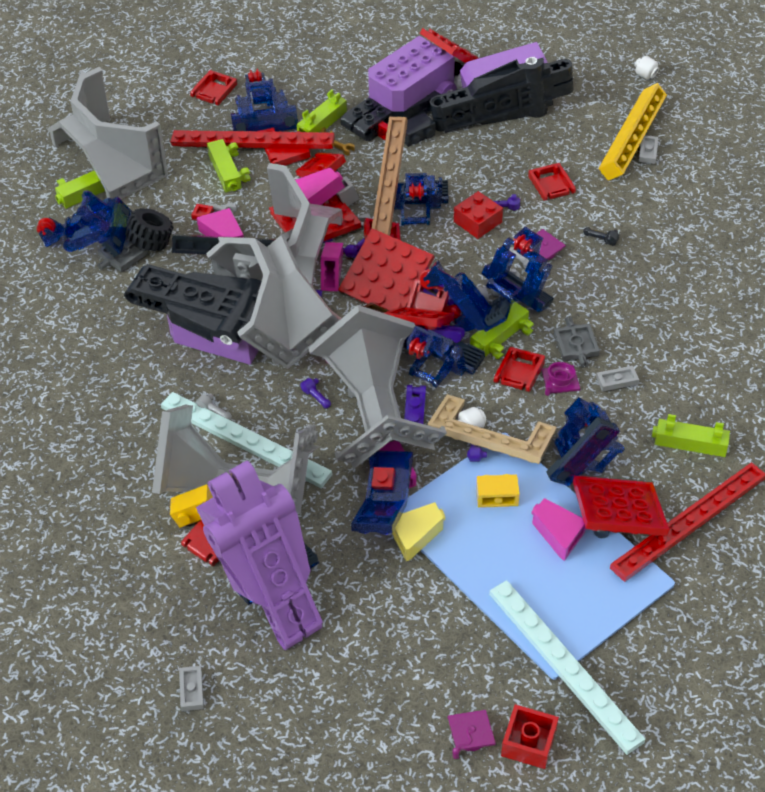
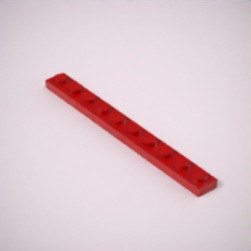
[170,130,335,149]
[610,462,765,582]

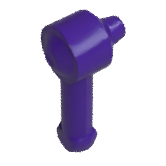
[494,194,520,211]
[343,238,365,258]
[300,378,331,409]
[467,443,487,462]

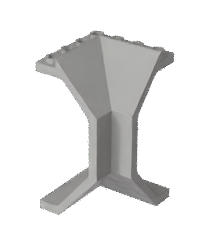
[47,67,168,204]
[233,163,343,287]
[206,229,342,369]
[308,305,447,469]
[152,404,321,514]

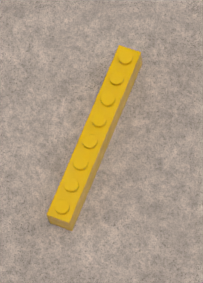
[598,83,667,180]

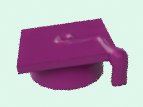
[519,229,566,261]
[541,362,580,396]
[447,710,496,759]

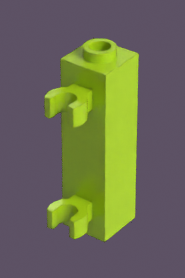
[297,89,347,132]
[207,139,251,193]
[55,171,105,209]
[470,302,534,359]
[652,414,730,457]

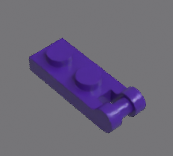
[411,325,465,343]
[404,385,426,424]

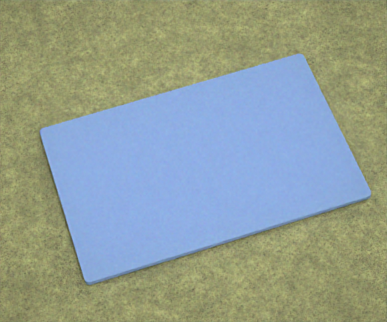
[386,433,675,680]

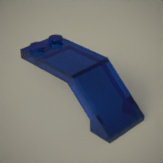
[351,451,413,535]

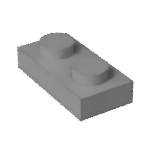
[639,136,658,164]
[596,366,639,392]
[179,666,204,711]

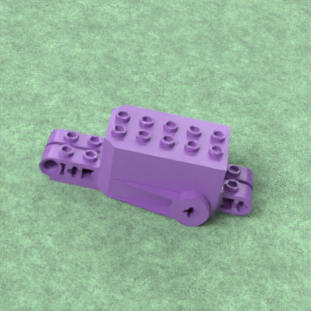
[196,461,323,650]

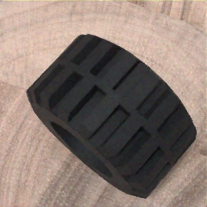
[125,208,174,251]

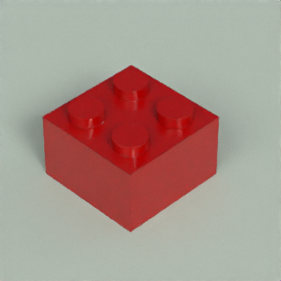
[453,191,503,239]
[501,704,559,769]

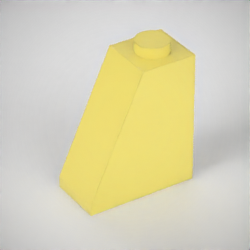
[390,502,445,561]

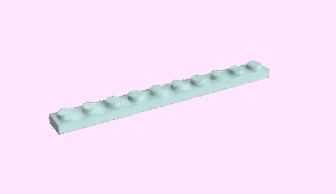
[161,392,332,489]
[489,580,645,755]

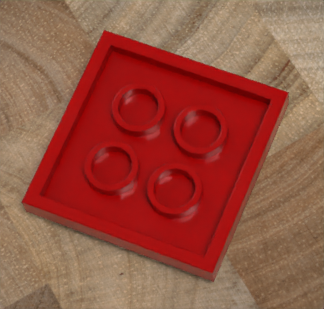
[384,306,454,330]

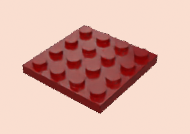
[419,28,479,63]
[269,194,361,242]
[338,228,435,310]
[573,475,669,536]

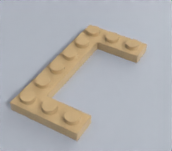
[428,394,557,464]

